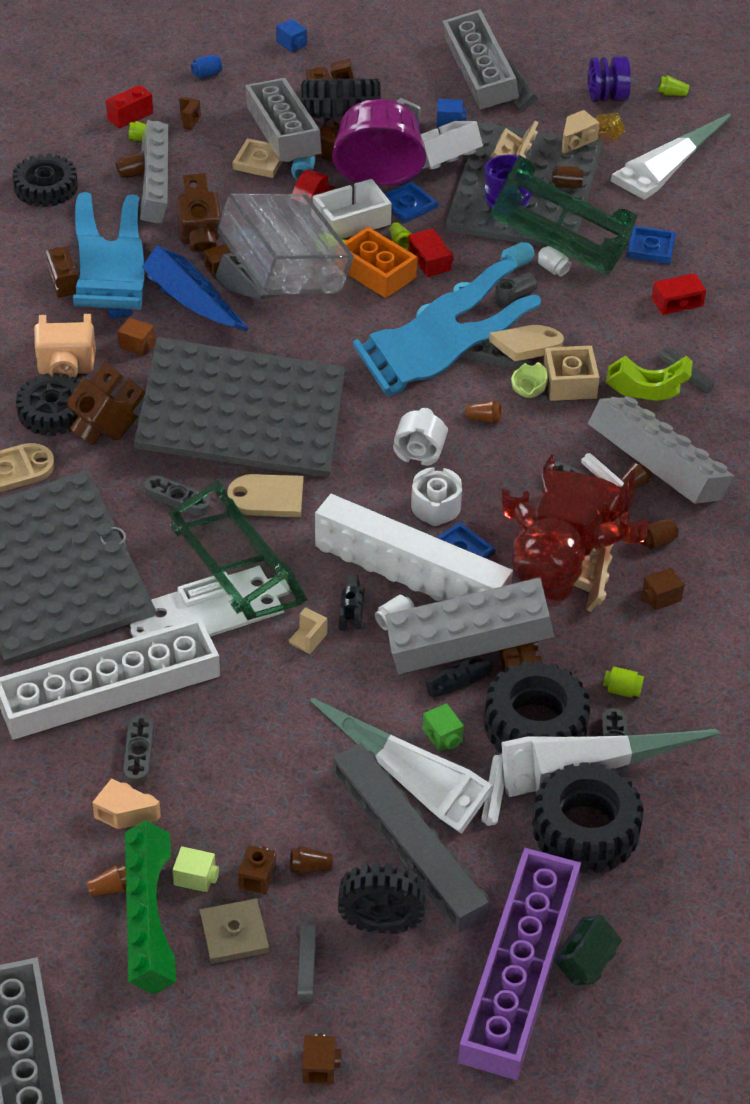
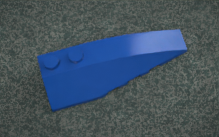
[142,245,249,332]

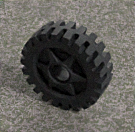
[13,154,78,207]
[16,373,80,436]
[338,863,426,934]

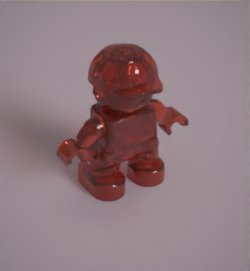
[501,454,648,601]

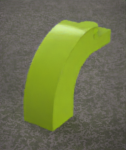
[606,355,693,401]

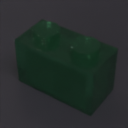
[553,915,622,985]

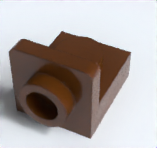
[179,97,201,130]

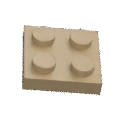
[232,138,283,178]

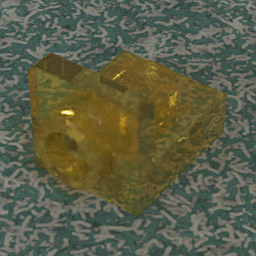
[595,113,625,141]

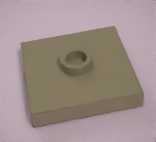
[199,898,269,964]

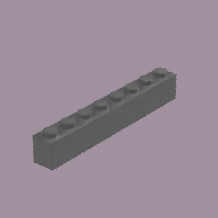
[333,743,490,933]

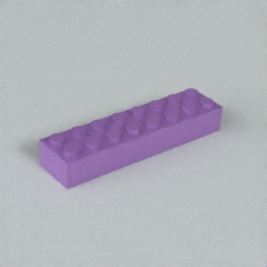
[458,848,581,1081]

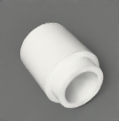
[538,245,571,277]
[375,595,415,630]

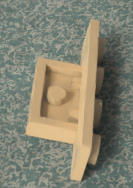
[490,121,538,159]
[566,525,615,612]

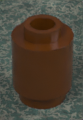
[115,152,145,178]
[552,166,584,189]
[639,518,679,550]

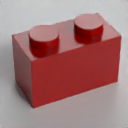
[106,85,154,129]
[408,228,454,277]
[651,273,706,315]

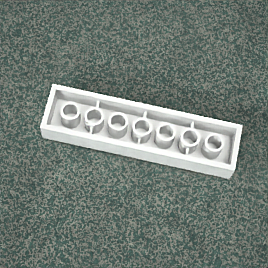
[315,494,513,601]
[0,618,220,740]

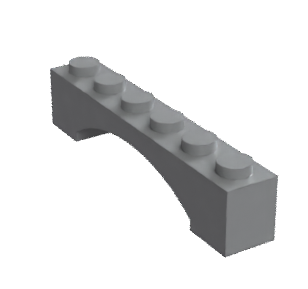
[140,120,168,223]

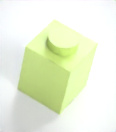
[173,846,219,892]

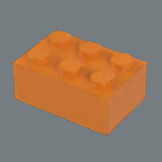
[337,227,417,299]

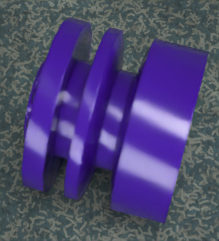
[587,56,631,102]
[485,154,531,212]

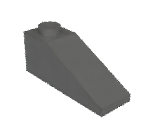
[215,252,279,299]

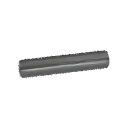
[658,347,715,393]

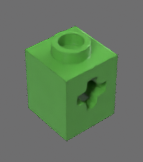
[422,703,464,752]

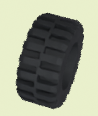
[301,78,381,117]
[484,661,591,753]
[532,762,644,873]

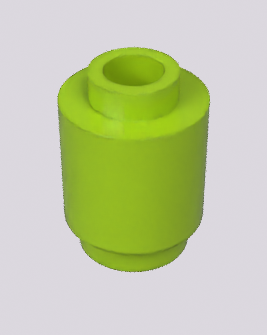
[603,666,644,698]

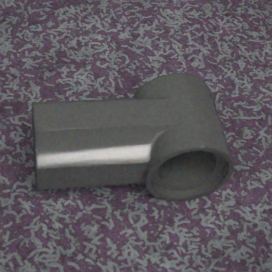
[494,272,537,308]

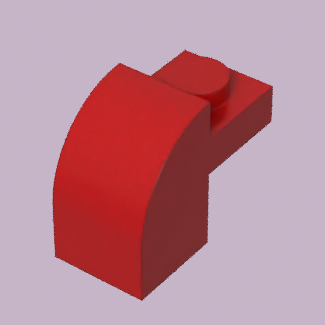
[290,169,335,208]

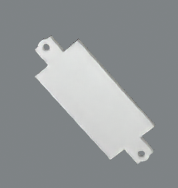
[130,565,297,638]

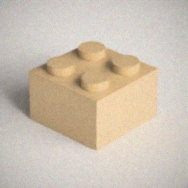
[543,346,600,401]

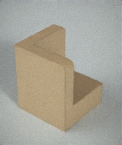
[289,607,327,654]

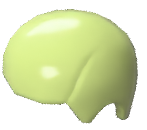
[511,362,548,398]

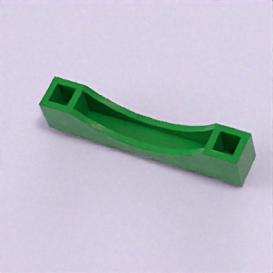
[125,820,176,994]

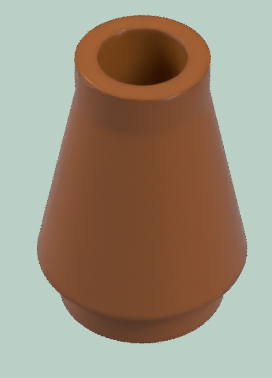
[466,400,502,424]
[86,864,126,897]

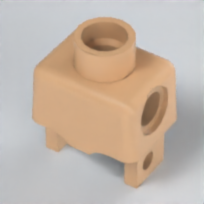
[34,314,96,379]

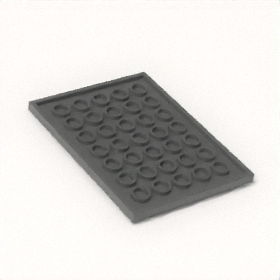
[445,123,603,252]
[134,337,345,477]
[0,470,156,665]

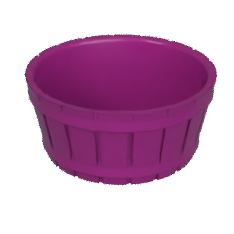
[332,99,426,186]

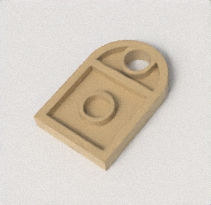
[489,325,564,361]
[0,443,55,493]
[227,474,303,517]

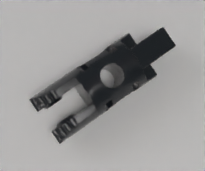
[338,574,365,631]
[425,657,493,698]

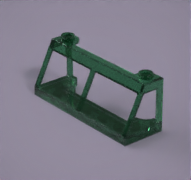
[489,155,638,275]
[168,479,307,620]

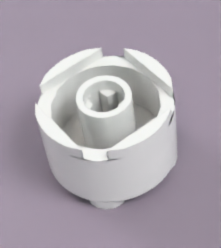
[393,408,448,466]
[411,468,462,526]

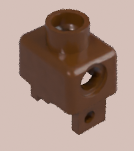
[176,173,221,253]
[67,362,145,445]

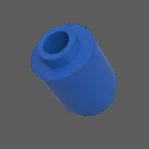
[191,54,222,79]

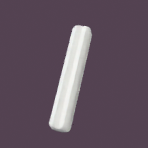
[581,453,630,498]
[481,753,505,826]

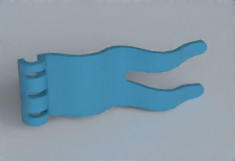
[73,192,144,310]
[352,259,541,396]

